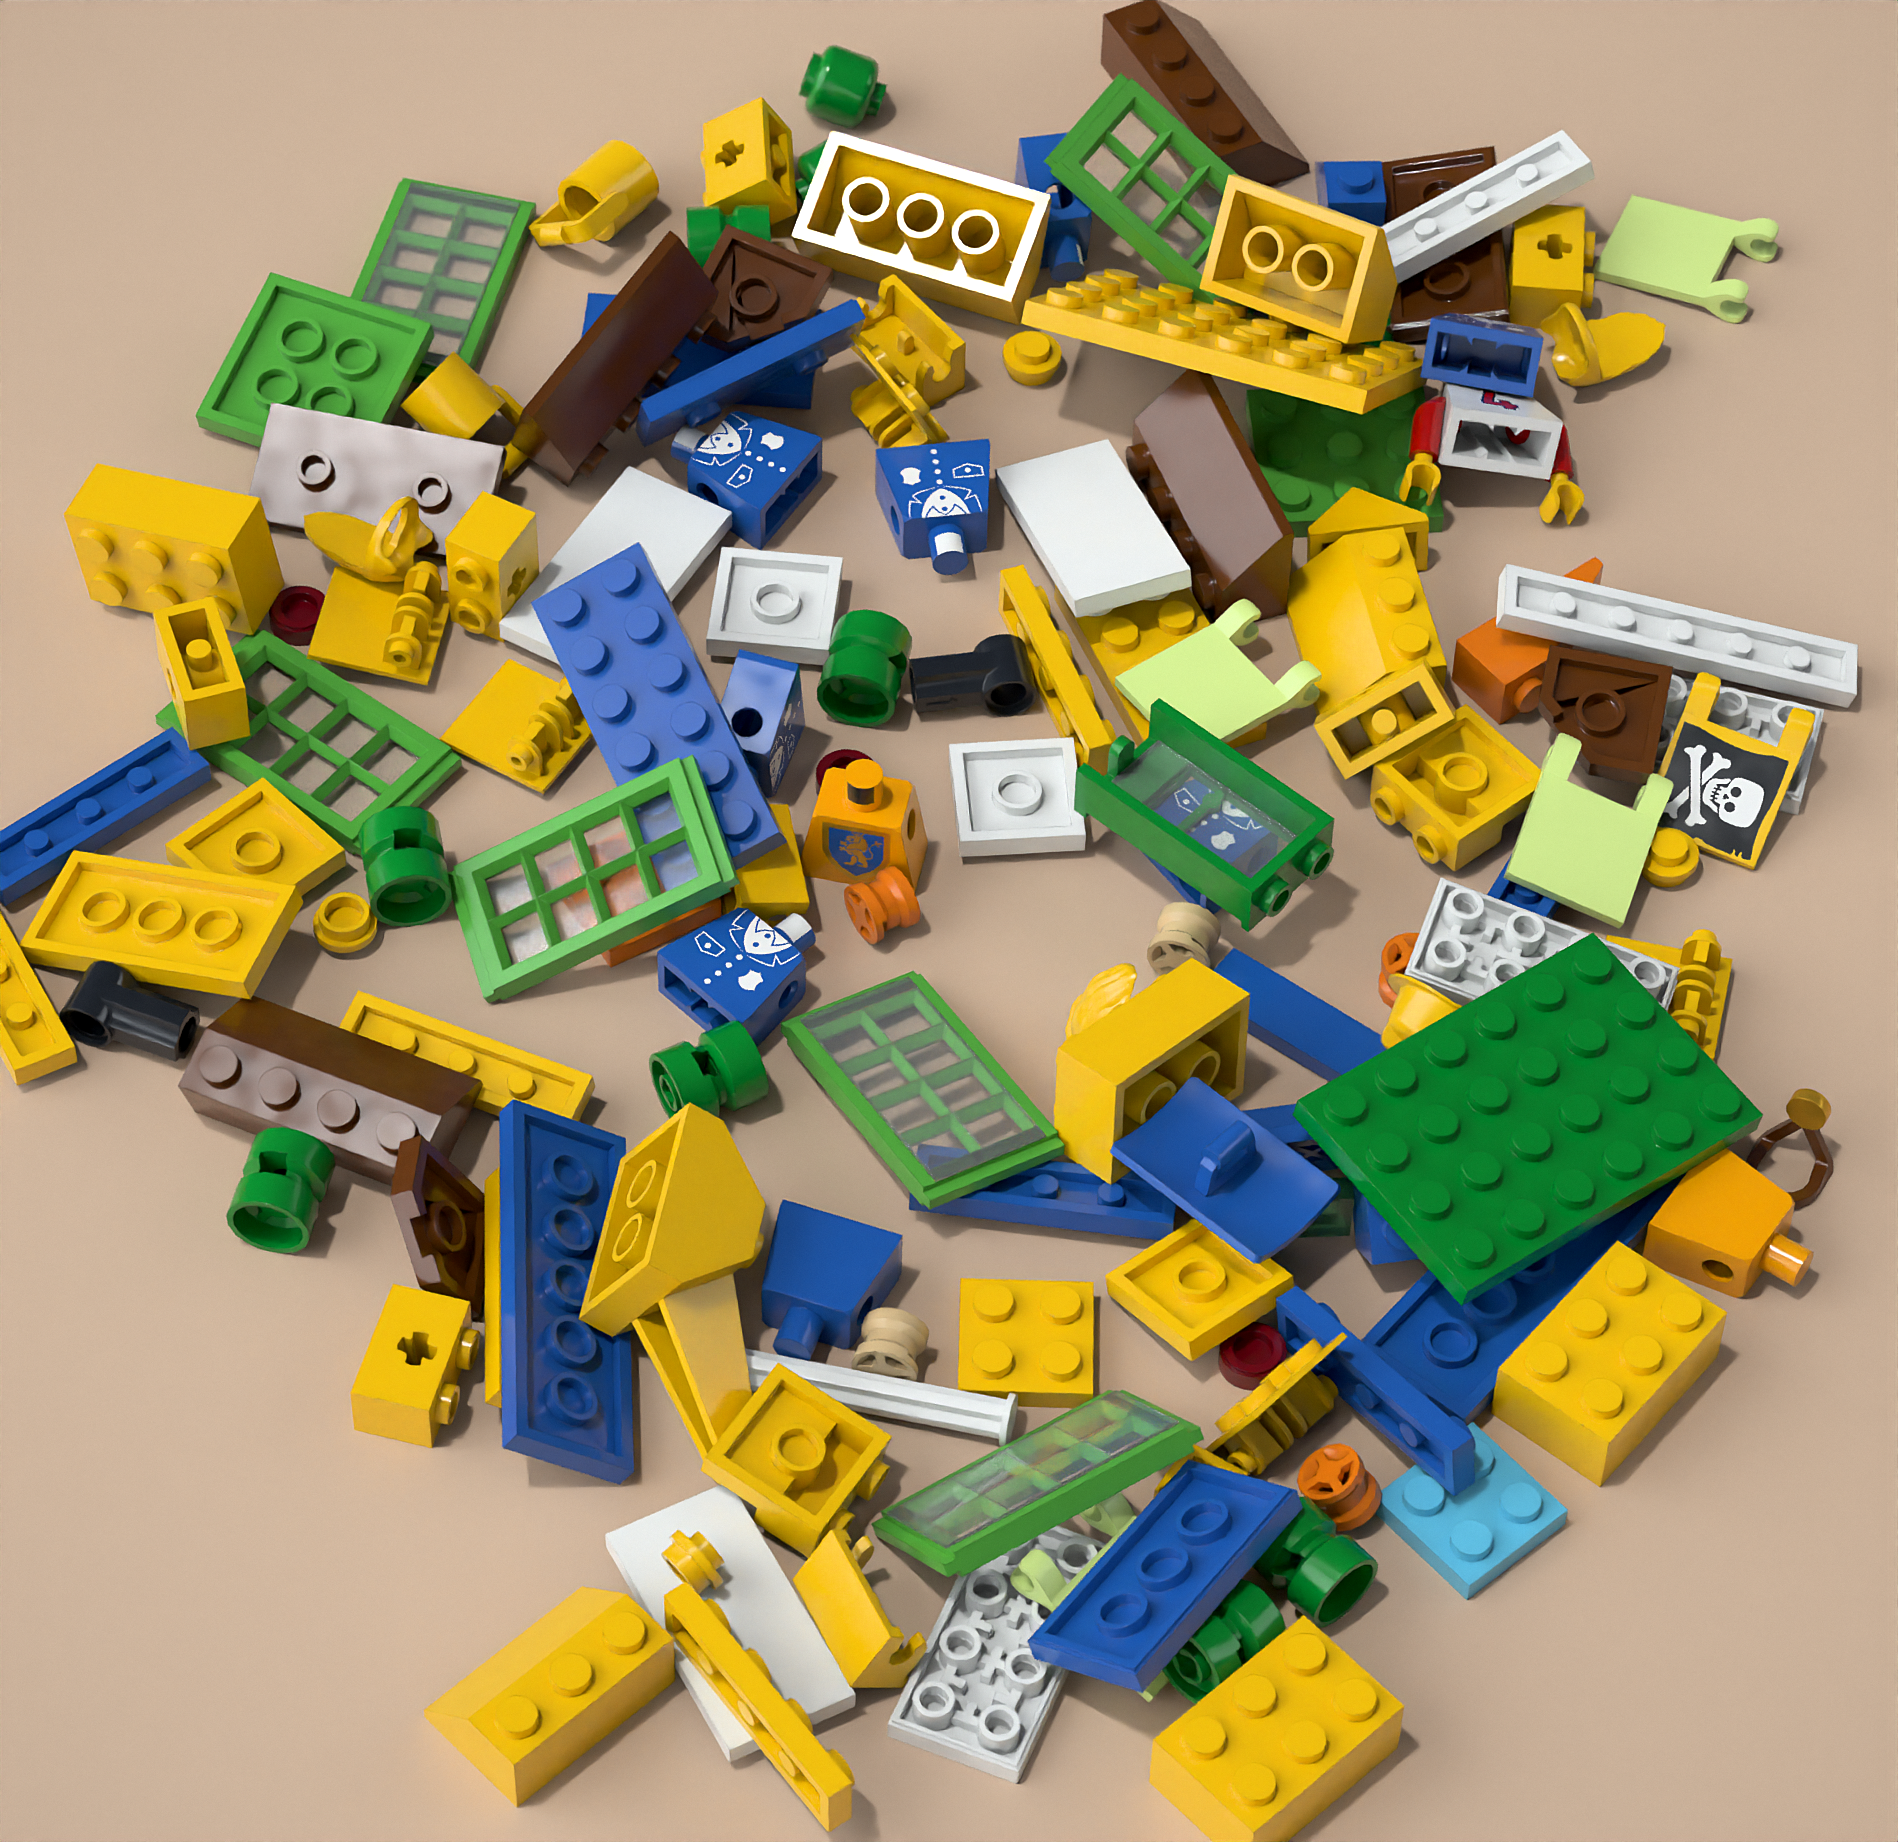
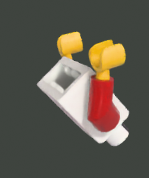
[1399,382,1584,525]

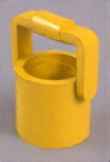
[528,140,660,246]
[400,351,528,479]

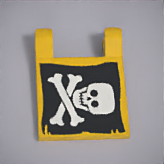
[1657,672,1815,871]

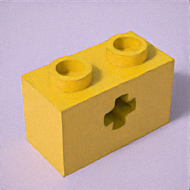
[700,96,797,225]
[1508,204,1595,329]
[445,491,539,643]
[153,596,251,750]
[1314,656,1455,780]
[350,1284,481,1448]

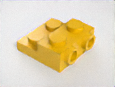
[1370,704,1541,872]
[700,1362,892,1558]

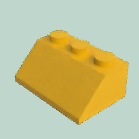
[1200,174,1398,344]
[1286,527,1447,716]
[424,1586,675,1807]

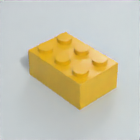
[64,463,285,636]
[1053,957,1250,1185]
[1491,1240,1727,1487]
[1149,1615,1404,1842]

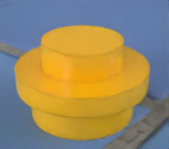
[1002,331,1062,386]
[1641,827,1699,887]
[313,892,377,953]
[661,1530,724,1595]

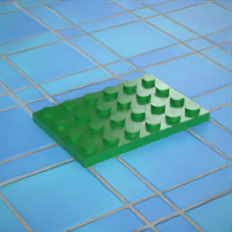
[1293,933,1763,1306]

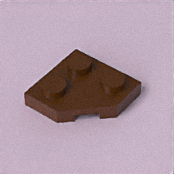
[701,224,834,353]
[1538,645,1673,785]
[390,1135,485,1318]

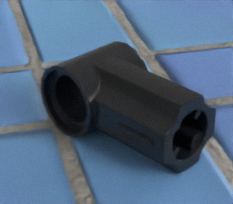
[909,634,1037,717]
[59,961,200,1062]

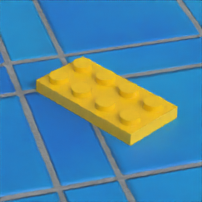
[1054,584,1267,749]
[19,850,303,1000]

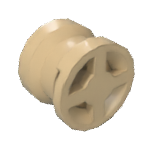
[1147,902,1221,975]
[852,1308,929,1382]

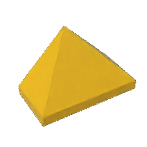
[1307,487,1429,571]

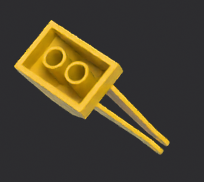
[579,1103,766,1485]

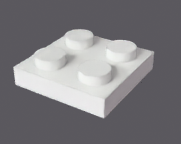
[706,547,843,665]
[949,737,1086,857]

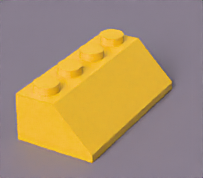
[791,131,1052,326]

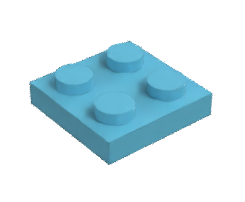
[1375,1422,1568,1600]

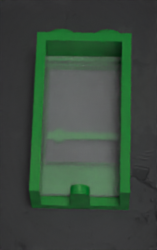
[1074,698,1335,932]

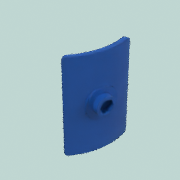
[1110,1077,1341,1264]

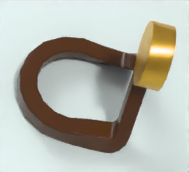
[1746,1088,1833,1210]

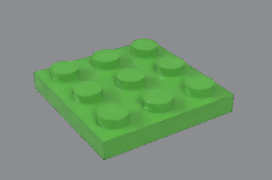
[196,272,435,447]
[1245,386,1444,538]

